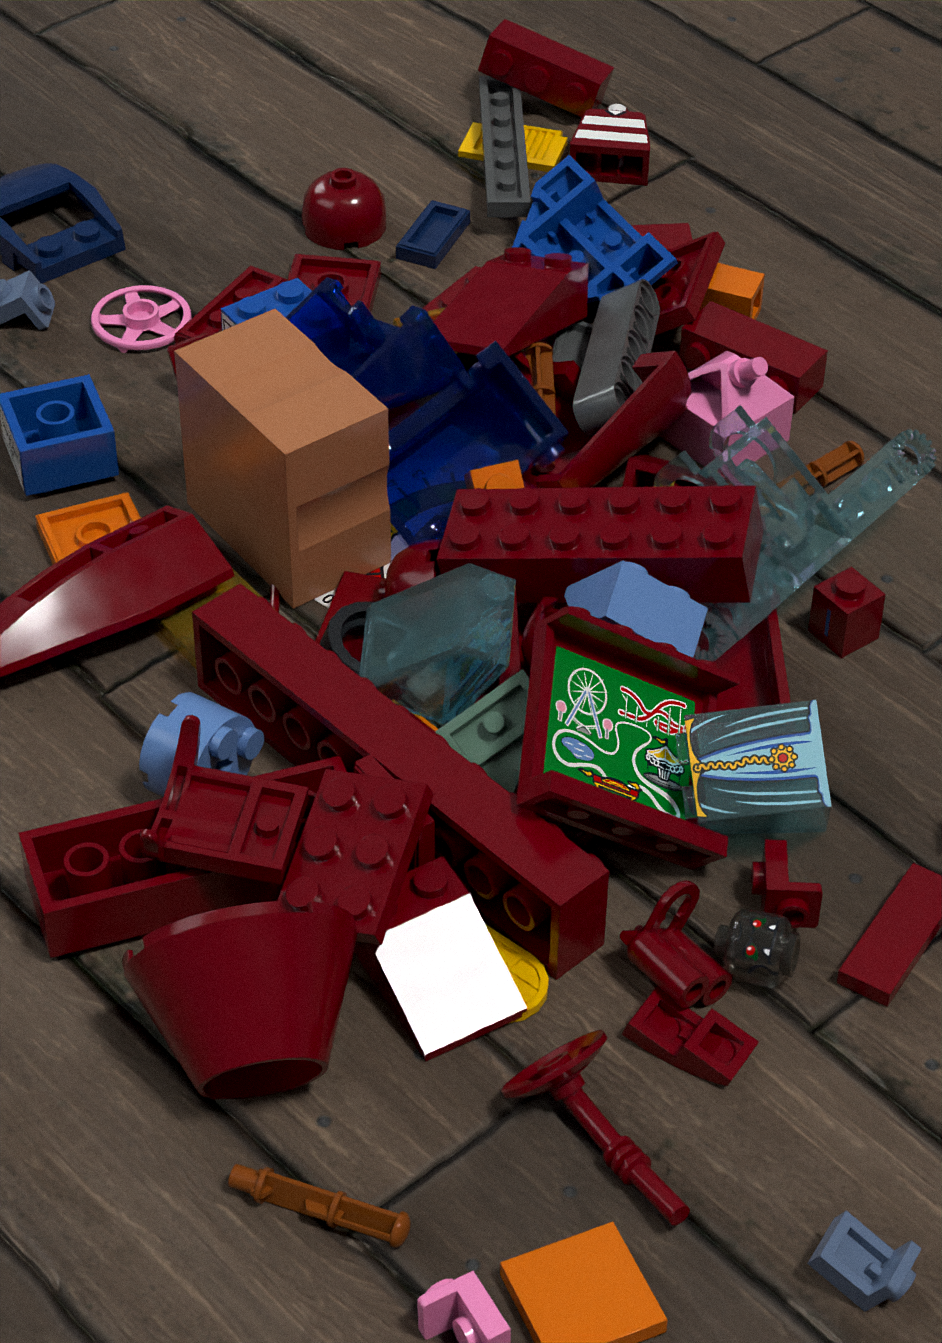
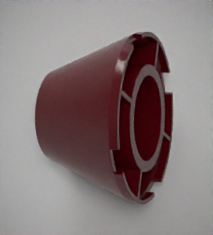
[122,901,358,1099]

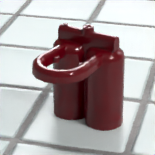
[620,880,732,1008]

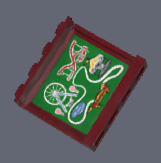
[516,606,740,870]

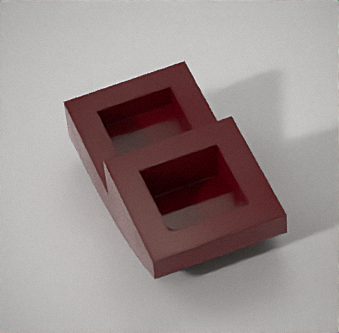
[622,986,759,1086]

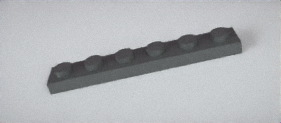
[479,76,531,220]

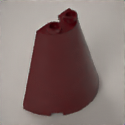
[500,351,691,488]

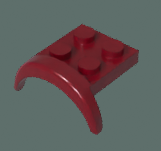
[140,715,308,885]

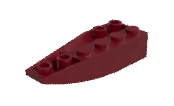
[0,505,235,677]

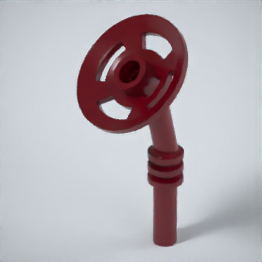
[501,1030,690,1226]

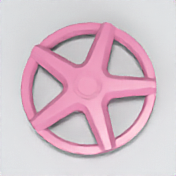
[91,285,192,353]

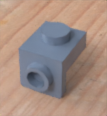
[0,270,55,331]
[807,1210,921,1312]

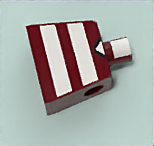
[570,104,650,186]

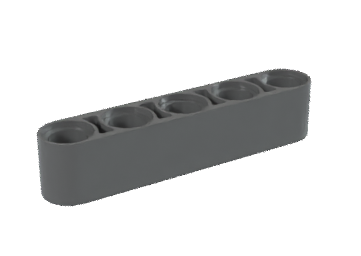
[573,279,660,436]

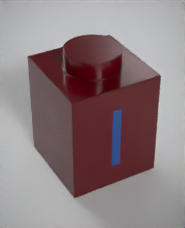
[808,566,886,659]

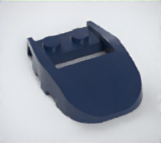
[0,163,126,284]

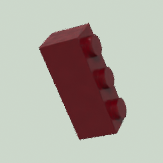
[478,19,614,117]
[679,301,828,414]

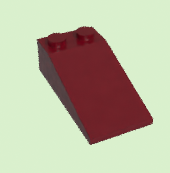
[420,247,589,359]

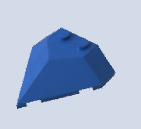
[512,155,678,303]

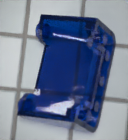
[285,277,466,410]
[387,341,568,547]

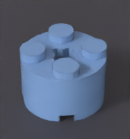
[139,692,264,797]

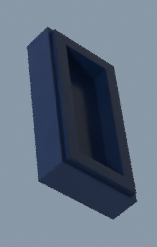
[396,200,470,269]

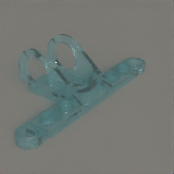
[654,405,937,662]

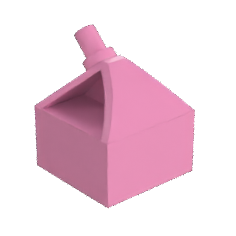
[659,351,794,475]

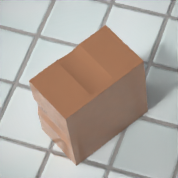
[174,309,391,609]

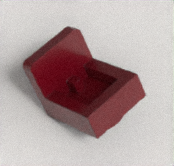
[751,839,823,928]

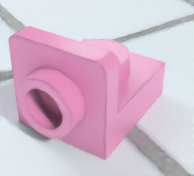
[417,1271,511,1343]

